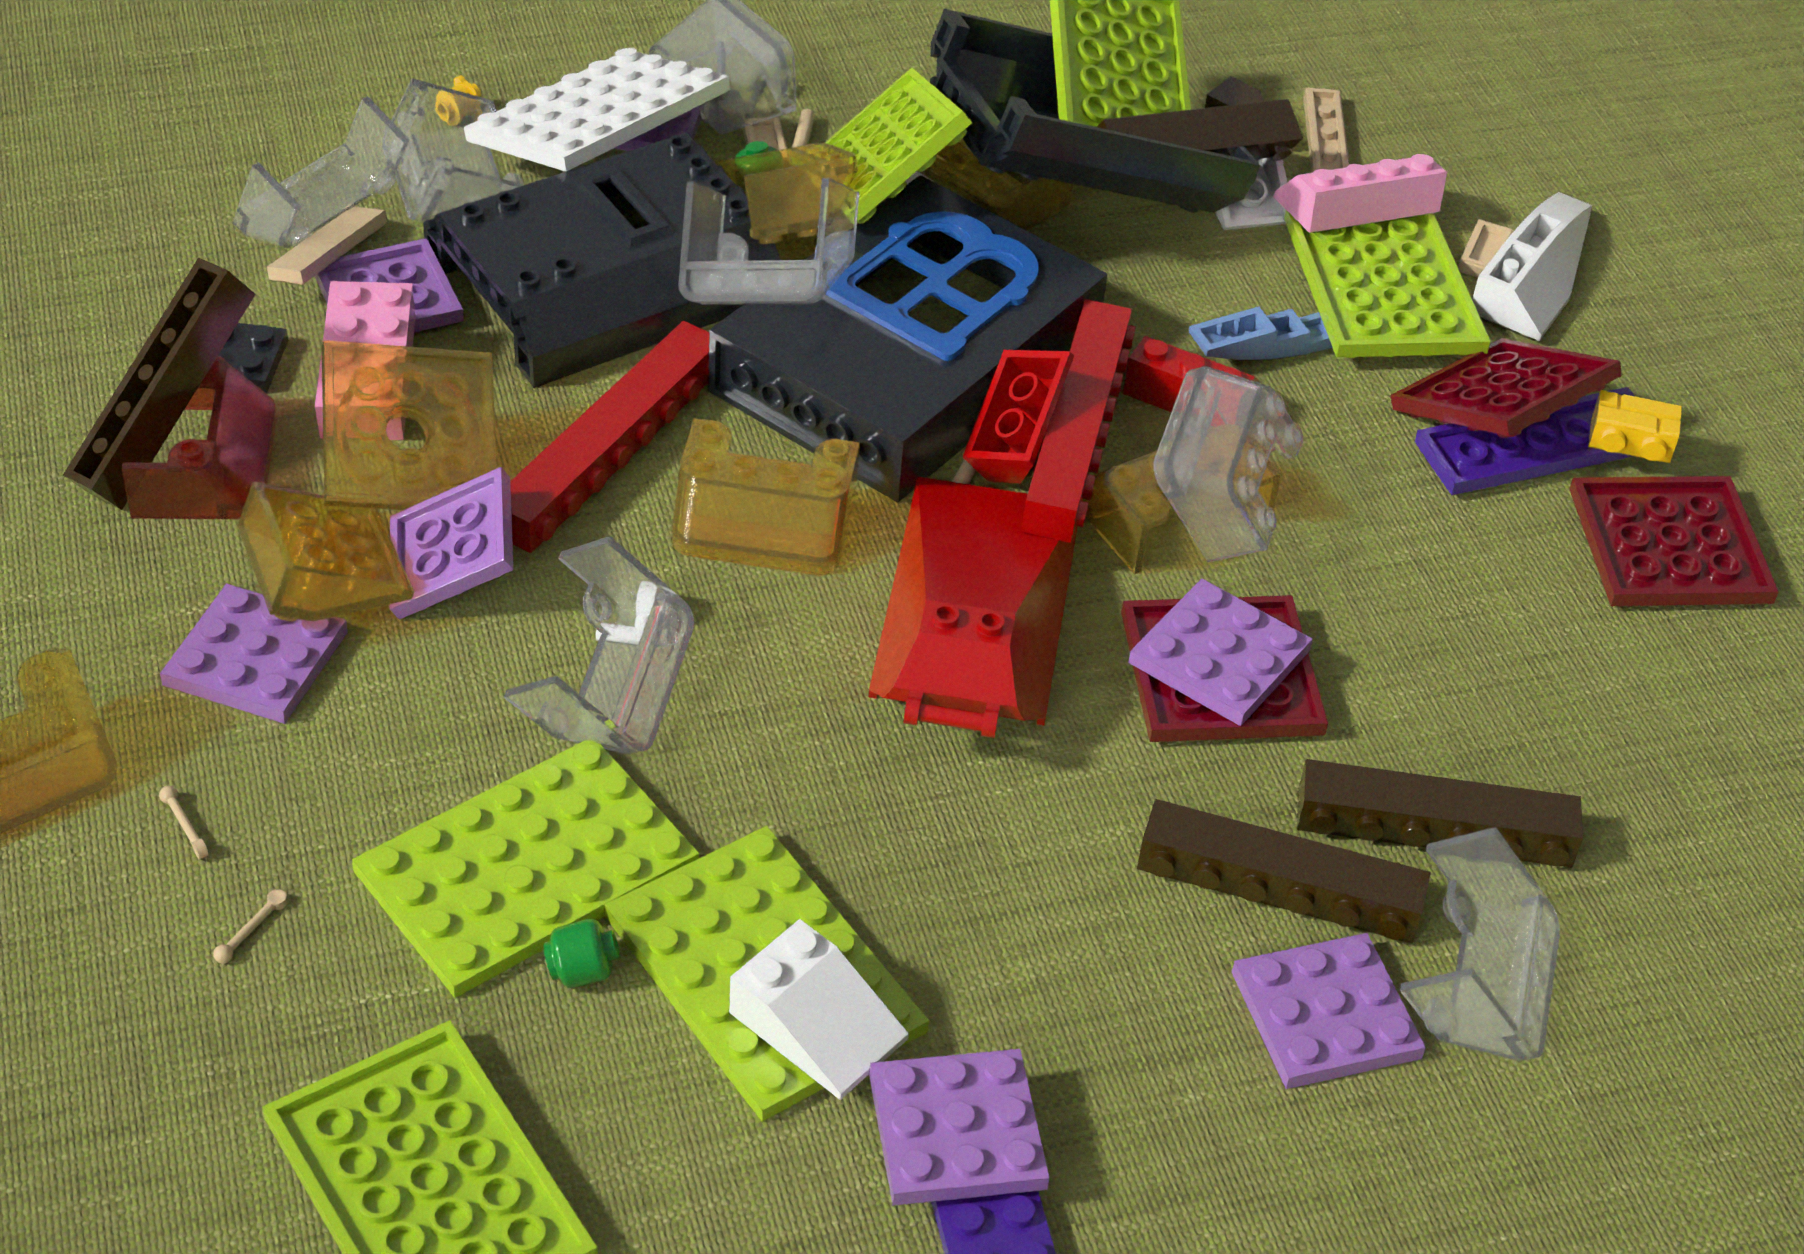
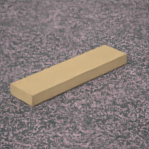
[1303,88,1349,173]
[267,206,387,285]

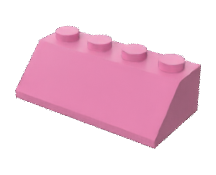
[1274,154,1447,233]

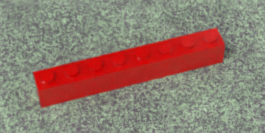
[1021,299,1136,543]
[510,321,709,553]

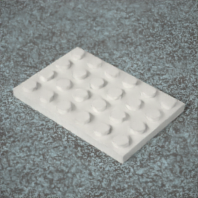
[464,48,730,172]

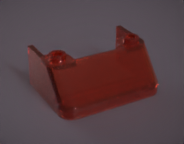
[122,356,277,519]

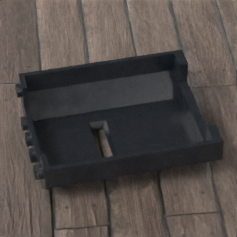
[930,9,1260,213]
[423,132,786,388]

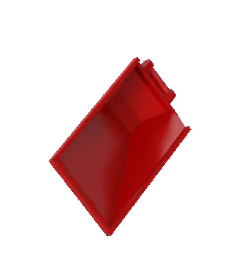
[868,476,1078,738]

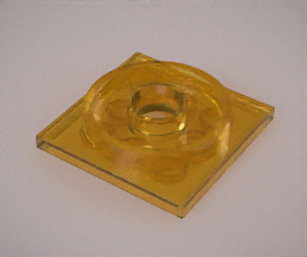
[322,340,496,510]

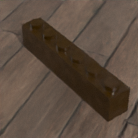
[1097,99,1303,161]
[63,258,256,510]
[1297,759,1583,868]
[1137,799,1431,944]

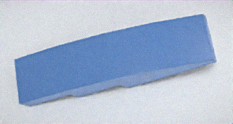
[1189,307,1332,360]

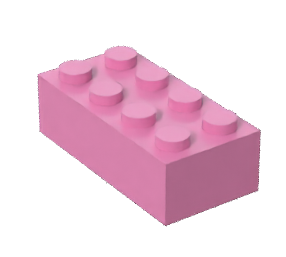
[315,281,416,440]

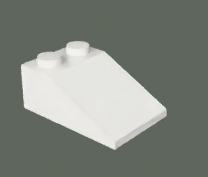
[1215,158,1287,230]
[729,919,909,1100]

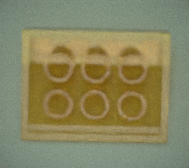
[237,481,415,622]

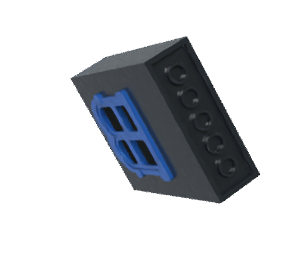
[708,175,1108,503]

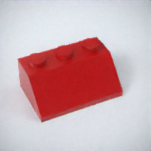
[1123,336,1264,436]
[963,350,1074,484]

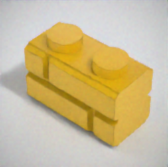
[1588,390,1682,463]

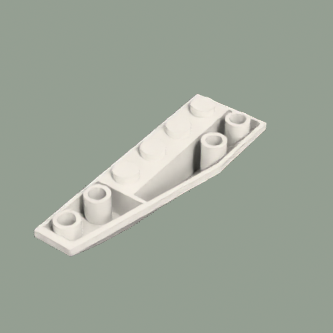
[1472,192,1592,341]

